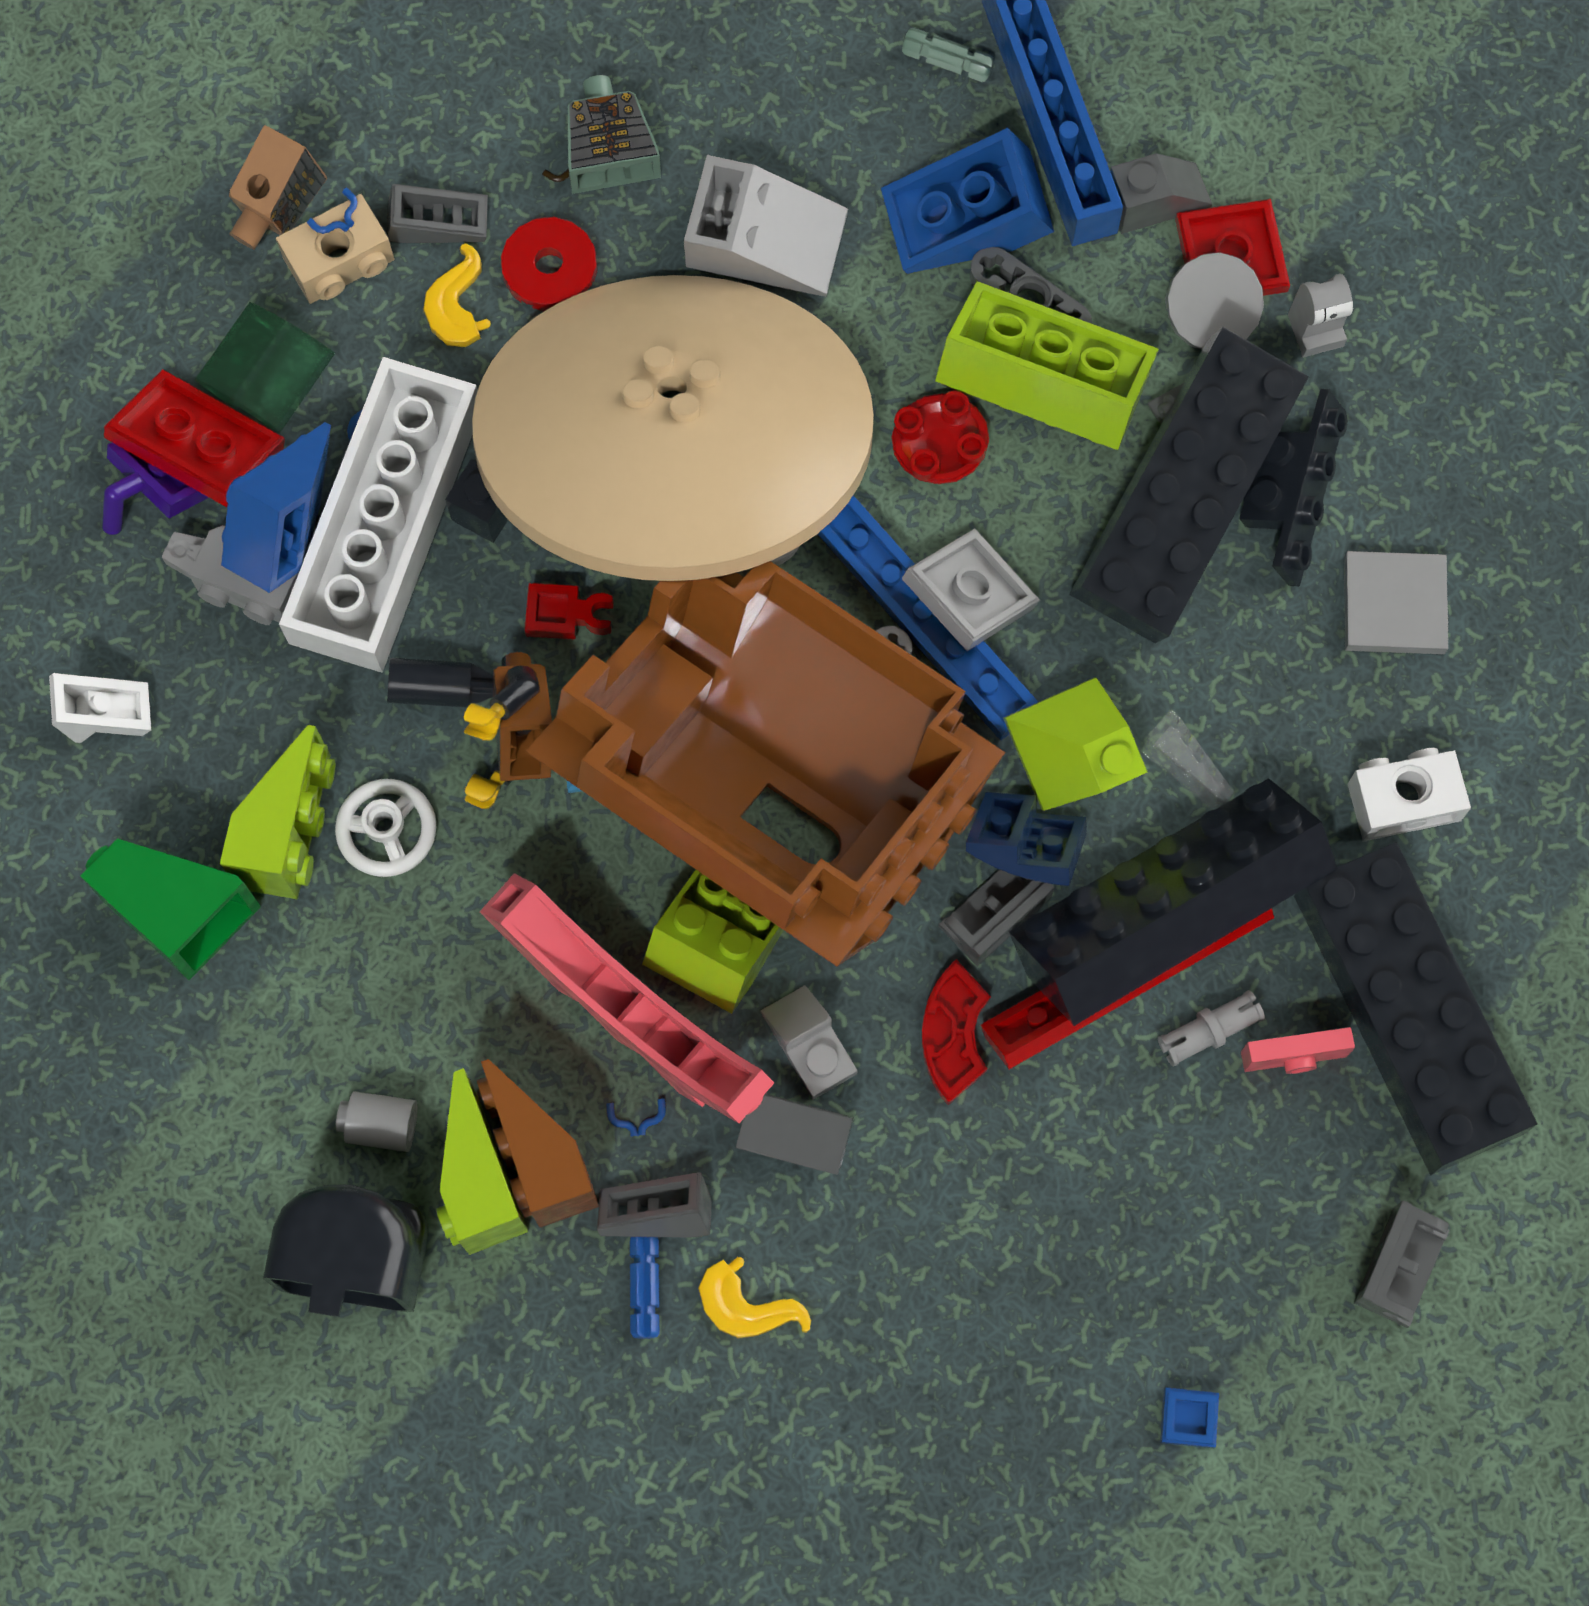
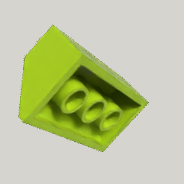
[935,281,1159,450]

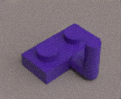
[102,443,208,535]

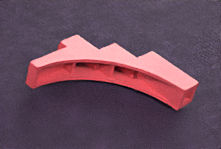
[480,873,774,1123]

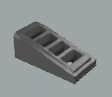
[386,184,488,243]
[597,1172,712,1238]

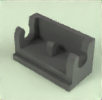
[938,870,1055,967]
[736,1093,854,1175]
[1354,1200,1450,1328]

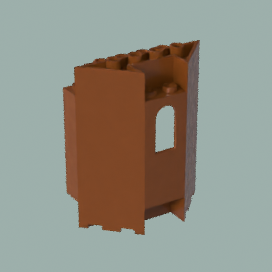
[525,561,1006,967]

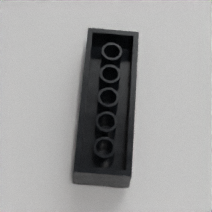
[1069,327,1309,643]
[1008,778,1338,1026]
[1294,842,1538,1176]

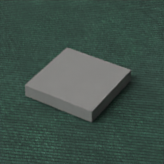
[902,529,1040,651]
[1344,551,1448,654]

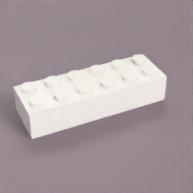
[279,357,478,673]

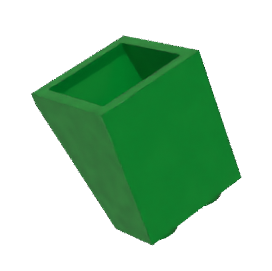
[80,838,261,980]

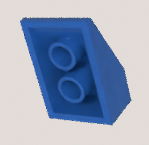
[881,128,1054,274]

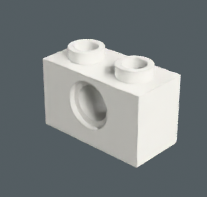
[1347,748,1471,841]

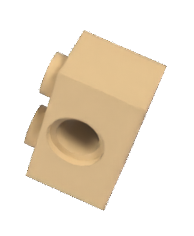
[276,194,395,304]

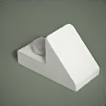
[49,673,151,743]

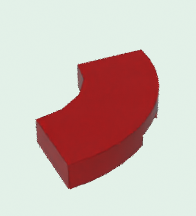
[922,959,991,1105]

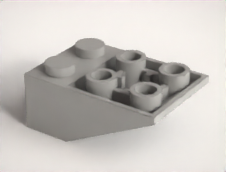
[684,155,848,297]

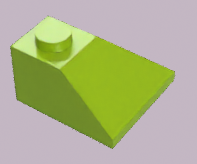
[1003,677,1148,811]

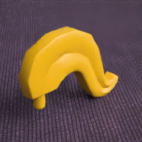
[423,243,491,347]
[698,1257,811,1339]

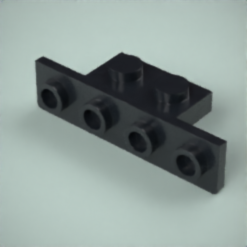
[1239,389,1348,587]

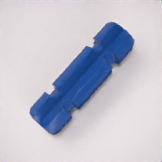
[630,1237,660,1339]

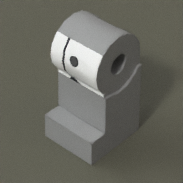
[1288,273,1353,357]

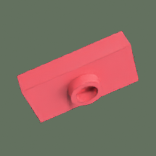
[1241,1027,1355,1074]

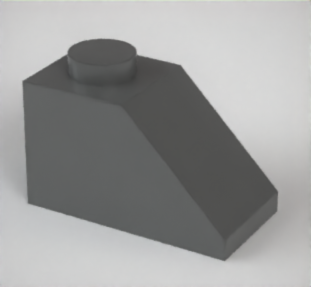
[1110,153,1212,234]

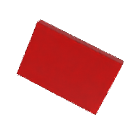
[104,369,285,507]

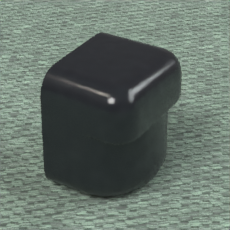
[263,1185,428,1317]

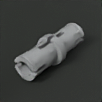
[1158,990,1265,1067]

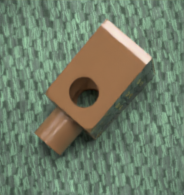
[229,125,327,250]

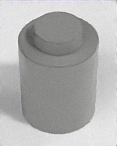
[336,1091,417,1152]

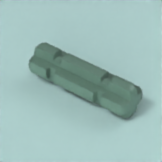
[902,28,994,82]

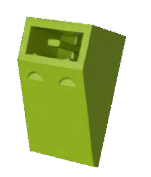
[220,725,336,899]
[642,870,783,1014]

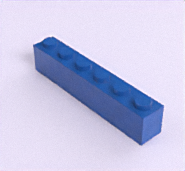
[982,0,1123,246]

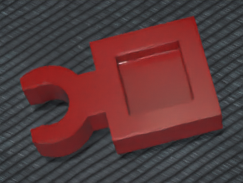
[525,583,614,639]

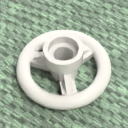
[335,779,437,877]

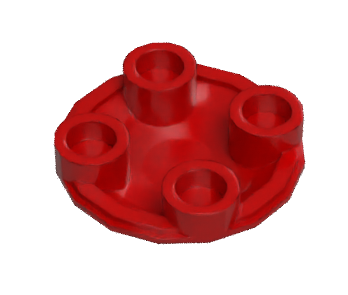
[891,391,989,484]

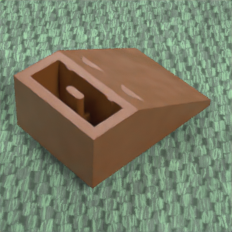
[477,1059,599,1227]

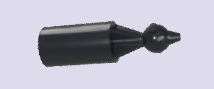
[387,658,493,708]

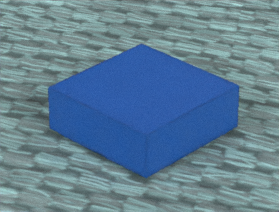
[1160,1388,1219,1448]

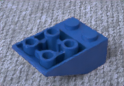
[221,422,331,593]

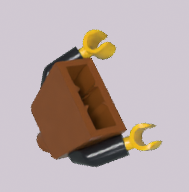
[464,652,552,809]

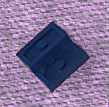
[966,792,1087,886]

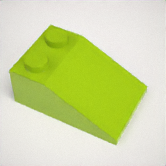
[436,1068,528,1255]

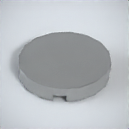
[1165,253,1264,350]

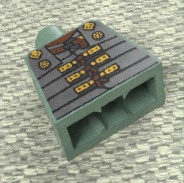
[568,75,661,194]

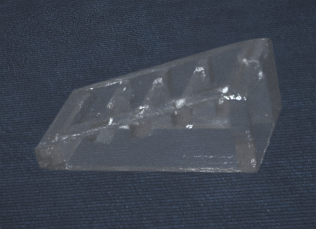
[1142,709,1234,810]

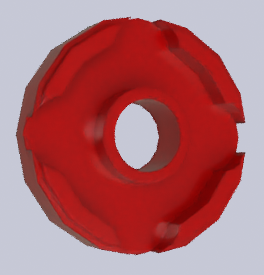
[501,217,598,312]

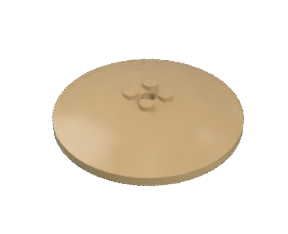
[472,275,874,581]

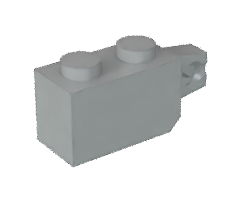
[162,525,299,625]

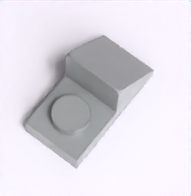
[761,985,858,1100]

